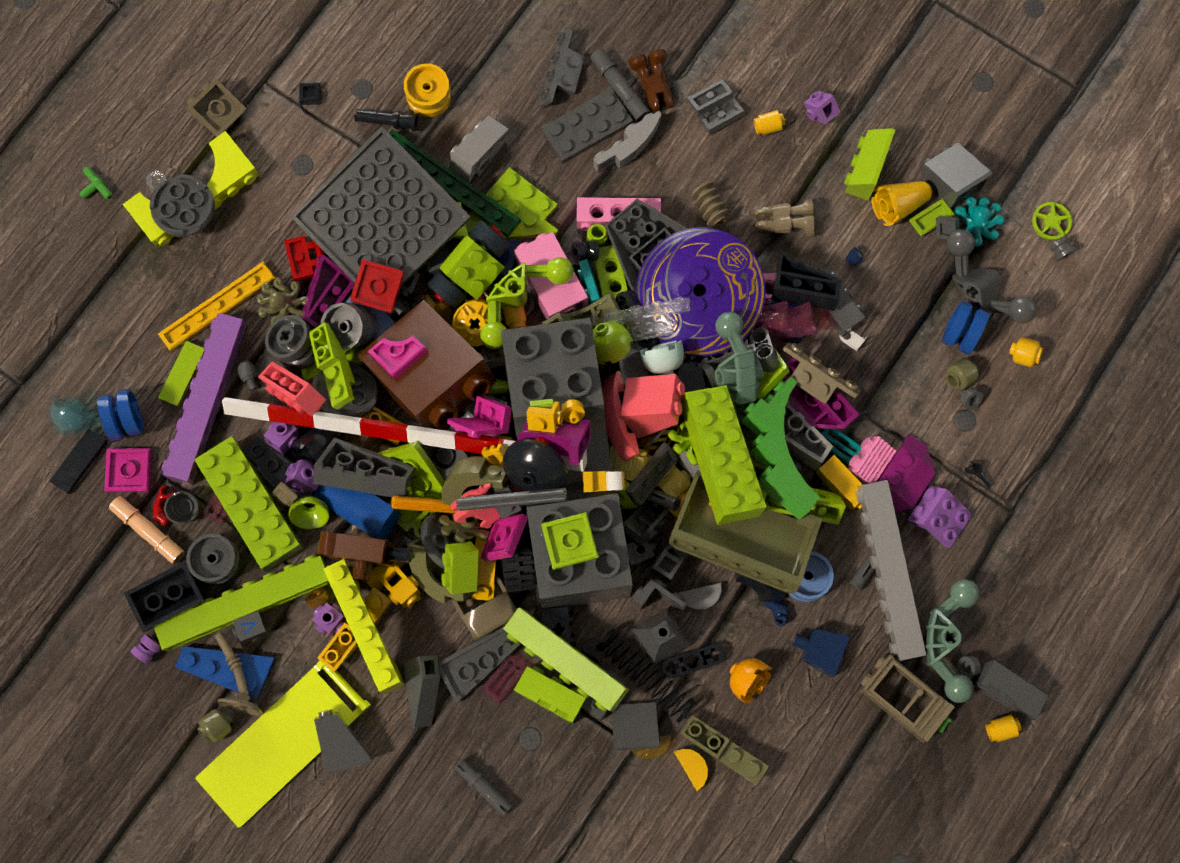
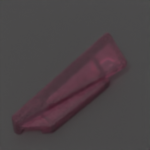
[753,301,817,340]

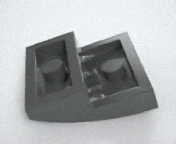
[687,79,745,135]

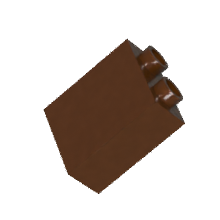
[358,300,497,430]

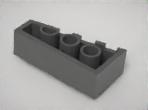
[313,438,415,497]

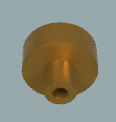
[305,587,329,608]

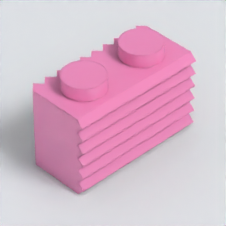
[848,436,897,485]

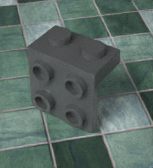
[633,579,687,612]

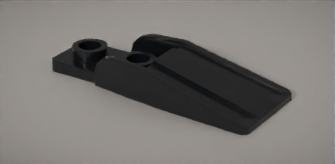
[244,437,314,507]

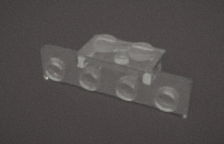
[604,297,691,342]

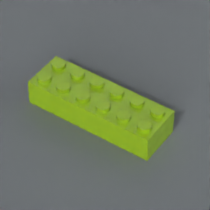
[681,385,766,525]
[194,436,304,572]

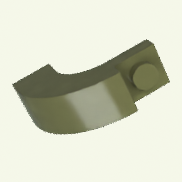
[542,293,622,330]
[441,457,508,505]
[408,537,476,604]

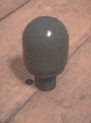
[237,361,258,391]

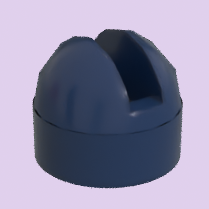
[845,247,863,265]

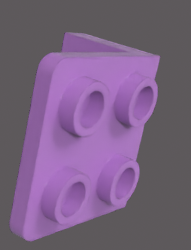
[907,485,971,548]

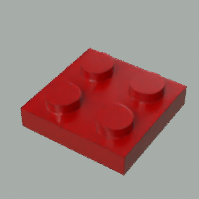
[350,259,405,314]

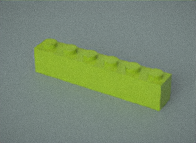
[503,607,630,712]

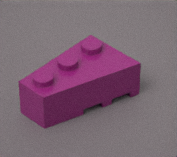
[301,254,355,329]

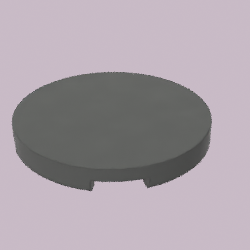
[150,174,215,237]
[312,362,378,418]
[420,512,476,569]

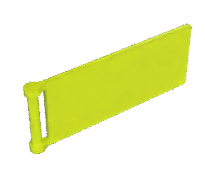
[196,661,371,828]

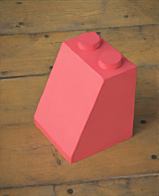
[620,374,685,438]

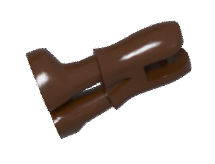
[628,49,673,112]

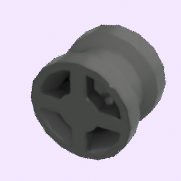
[1049,235,1076,261]

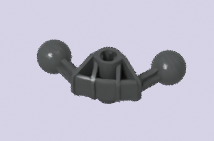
[947,229,1037,324]

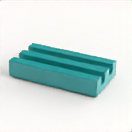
[821,429,861,466]

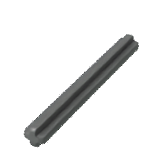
[456,488,568,511]

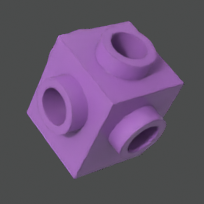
[804,91,841,125]
[263,422,301,456]
[285,459,319,495]
[312,602,346,636]

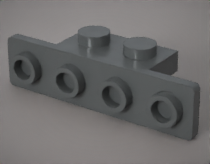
[539,28,585,107]

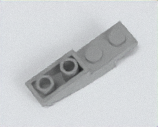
[593,111,661,173]

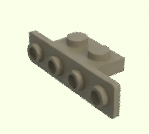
[783,343,861,404]

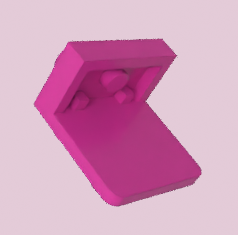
[447,396,512,438]

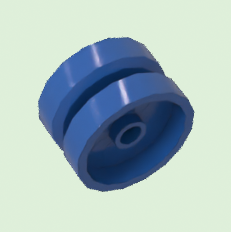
[941,300,990,355]
[97,388,144,442]

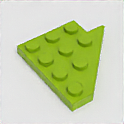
[466,167,558,243]
[378,441,445,499]

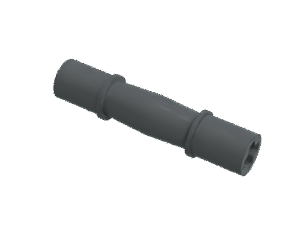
[590,48,650,122]

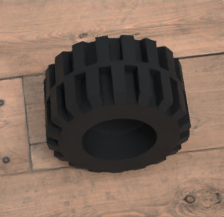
[502,534,537,592]

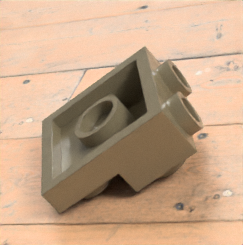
[186,79,247,137]

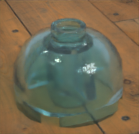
[49,395,95,435]

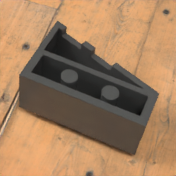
[973,660,1048,721]

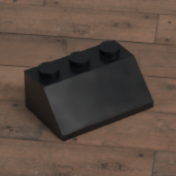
[124,561,205,633]

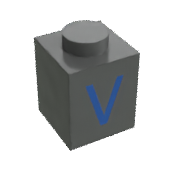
[232,611,270,643]

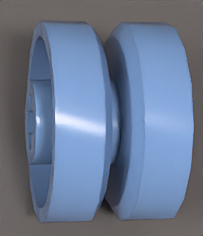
[787,551,834,603]

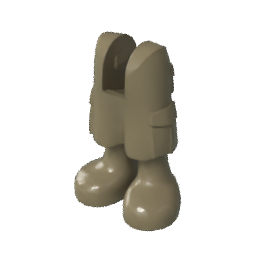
[755,199,814,237]

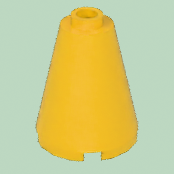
[871,181,932,226]

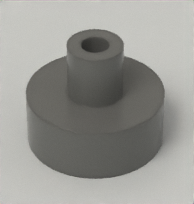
[960,387,983,410]
[957,656,981,679]

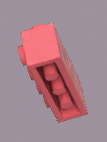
[258,361,326,416]

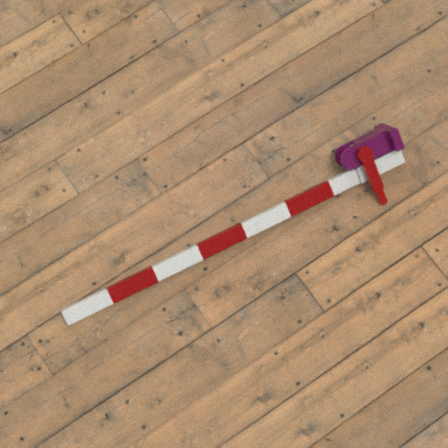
[222,397,591,472]

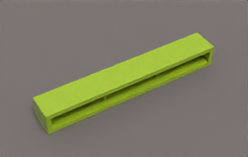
[154,555,330,652]

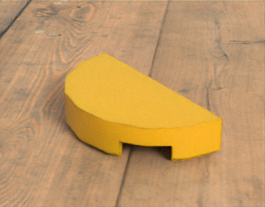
[674,749,708,792]

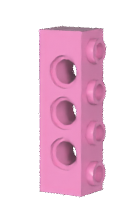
[577,197,661,231]

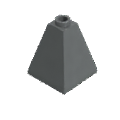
[630,607,691,668]

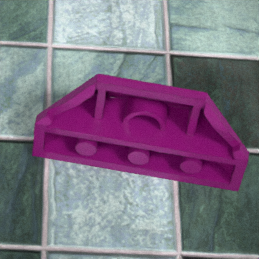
[784,357,859,429]
[877,434,935,513]

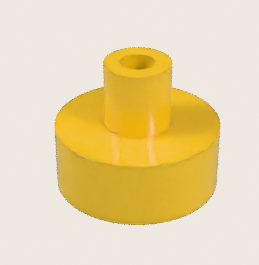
[561,399,585,424]

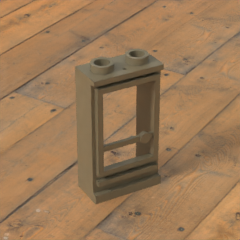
[859,654,954,743]

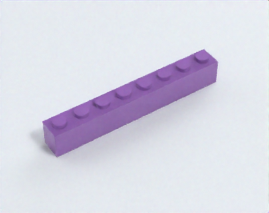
[162,313,247,485]

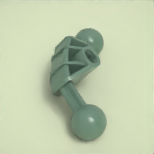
[715,312,763,426]
[925,579,979,703]

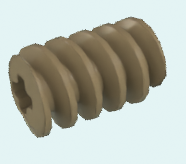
[691,180,732,228]

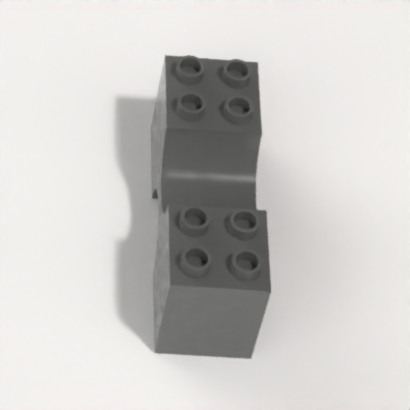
[501,318,632,609]

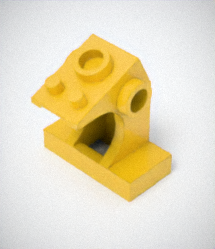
[366,561,422,609]

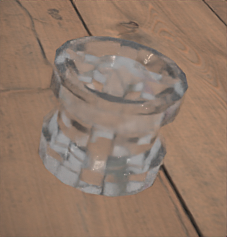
[145,170,168,193]

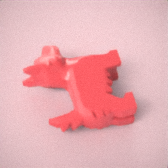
[451,483,523,529]

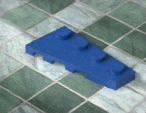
[175,646,276,700]

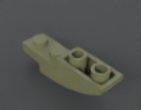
[680,715,770,787]

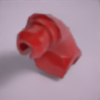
[153,485,175,526]

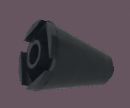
[290,428,345,464]

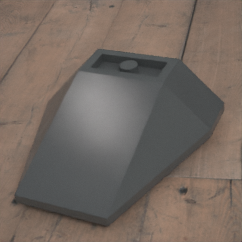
[605,198,688,294]

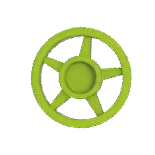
[1032,202,1072,240]

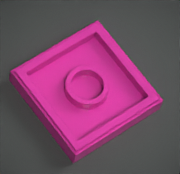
[104,448,152,493]
[481,514,528,562]

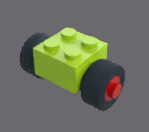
[428,220,510,308]

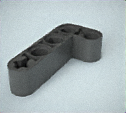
[690,328,779,372]

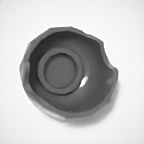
[164,491,199,525]

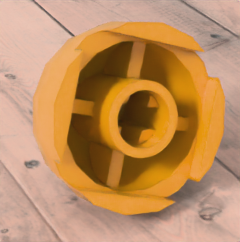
[729,658,772,704]

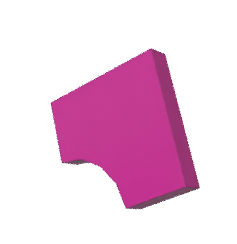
[368,335,428,380]

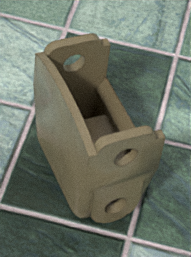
[451,573,517,642]

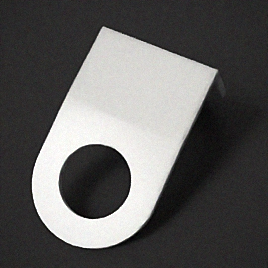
[839,330,867,351]

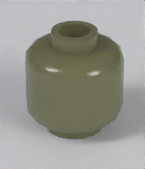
[946,358,979,390]
[197,709,232,743]

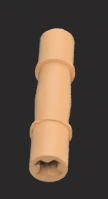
[109,496,185,565]

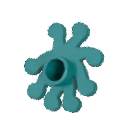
[955,196,1004,247]

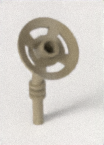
[215,632,262,715]

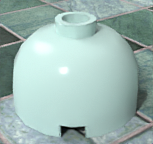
[640,341,684,375]

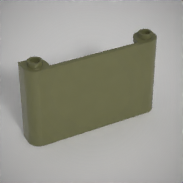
[669,470,822,593]

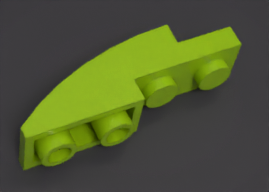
[309,322,355,410]

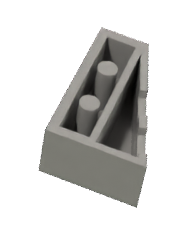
[449,115,508,183]

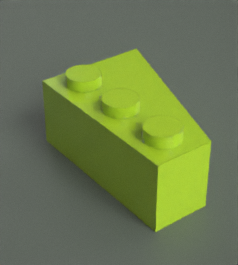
[514,665,586,724]

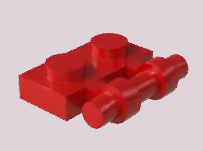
[284,235,325,281]

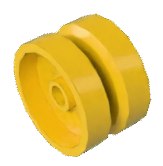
[404,64,451,117]

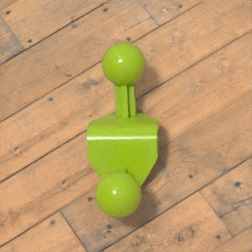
[480,257,574,349]

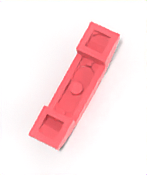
[602,371,639,461]

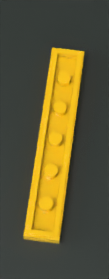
[158,261,276,352]

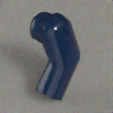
[763,602,789,627]

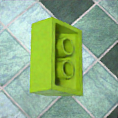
[844,128,895,200]

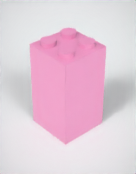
[514,232,588,320]

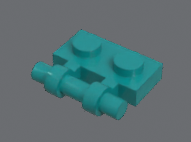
[577,259,602,303]

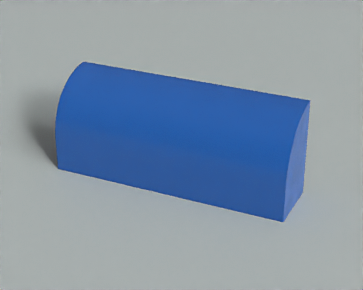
[314,485,402,540]

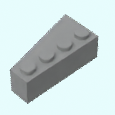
[744,387,833,471]

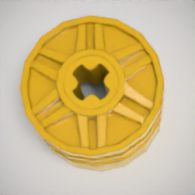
[452,299,488,346]

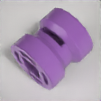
[130,633,162,665]

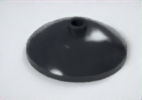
[503,439,568,492]

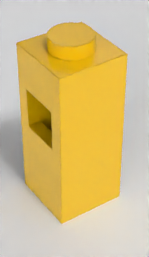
[815,455,863,511]

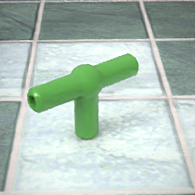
[79,167,113,200]

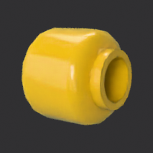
[1009,337,1043,367]

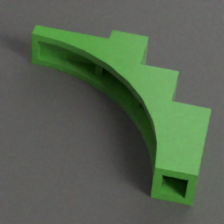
[741,377,820,520]

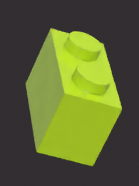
[442,541,479,595]

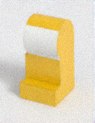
[582,471,625,492]

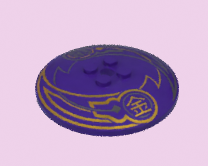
[636,227,766,357]

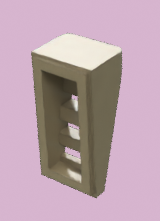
[272,482,298,508]

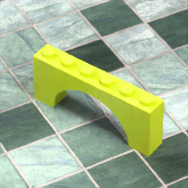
[123,131,259,249]
[323,559,406,695]

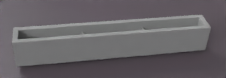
[856,480,926,661]

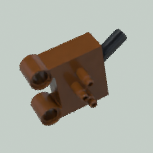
[317,531,415,581]

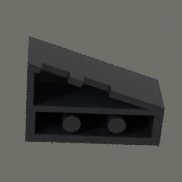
[771,251,842,311]

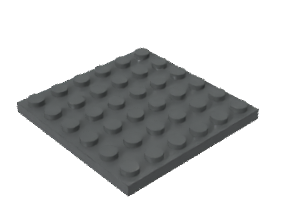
[290,126,471,288]

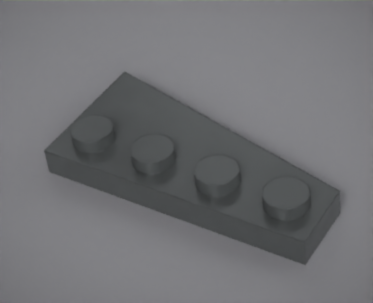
[438,626,522,704]

